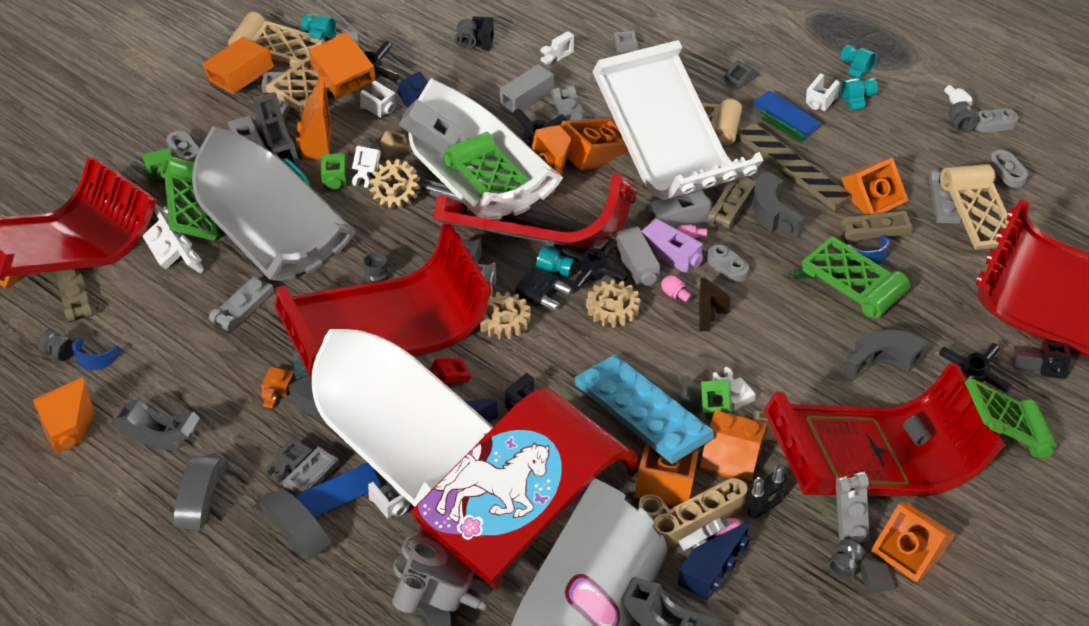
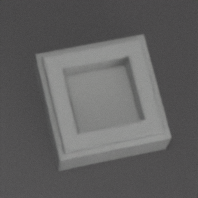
[613,31,638,52]

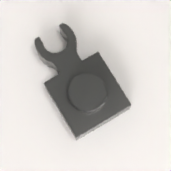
[267,437,313,483]

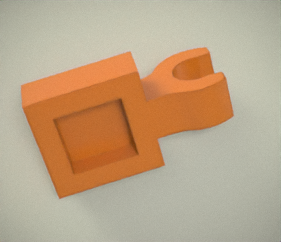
[261,367,295,408]

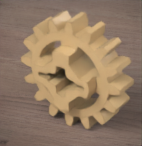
[369,159,421,211]
[586,280,640,328]
[478,292,531,340]

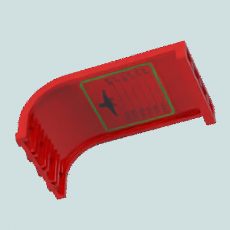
[763,363,1005,497]

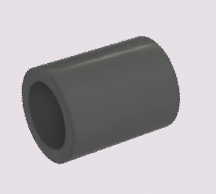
[902,416,932,446]

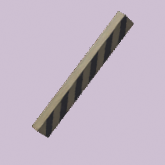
[737,123,852,211]

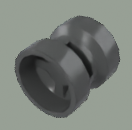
[455,19,478,49]
[948,101,978,133]
[362,251,389,283]
[38,329,74,362]
[828,539,865,579]

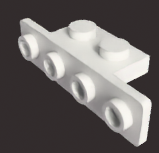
[143,203,204,274]

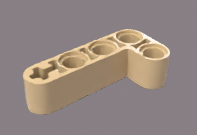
[638,478,747,550]

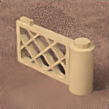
[228,12,324,69]
[266,43,330,112]
[701,99,742,146]
[940,164,1009,250]

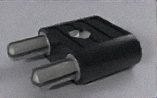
[515,266,573,310]
[747,464,786,518]

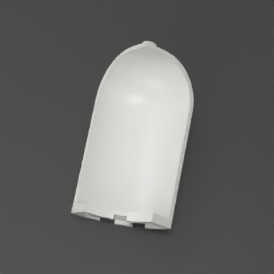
[409,78,563,220]
[312,329,493,507]

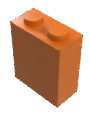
[309,32,376,99]
[202,37,274,94]

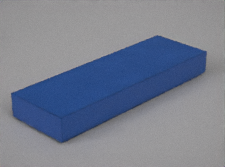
[754,90,820,138]
[295,462,381,517]

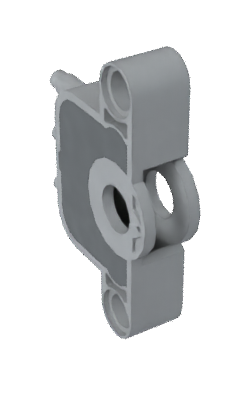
[392,526,492,613]

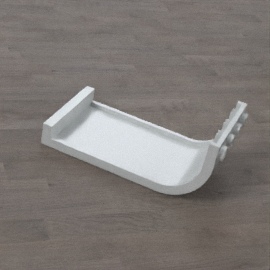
[592,40,764,200]

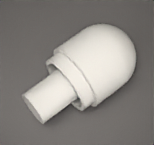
[944,85,973,107]

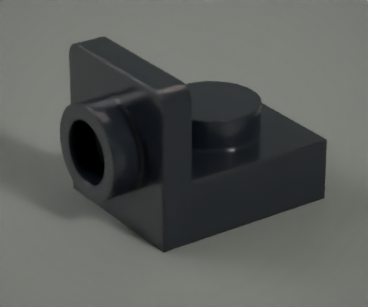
[472,16,494,50]
[1040,341,1071,379]
[505,372,534,411]

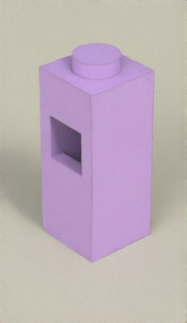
[641,218,703,274]

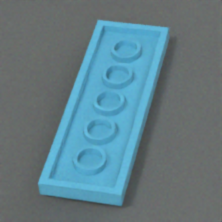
[574,354,714,464]

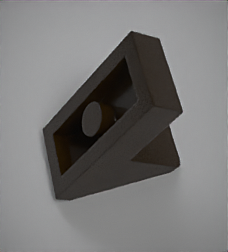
[699,278,731,332]

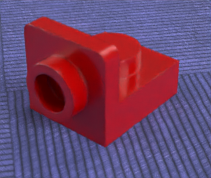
[429,358,472,385]

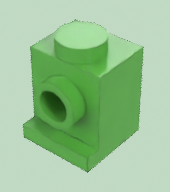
[142,148,176,186]
[321,153,347,190]
[701,380,732,419]

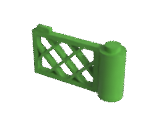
[443,132,530,198]
[161,155,221,241]
[801,236,910,318]
[965,378,1057,458]

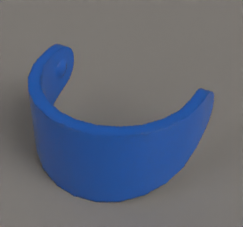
[846,235,890,265]
[72,337,120,370]

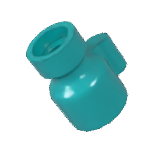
[301,14,336,40]
[840,44,877,80]
[841,78,878,111]
[536,245,575,277]

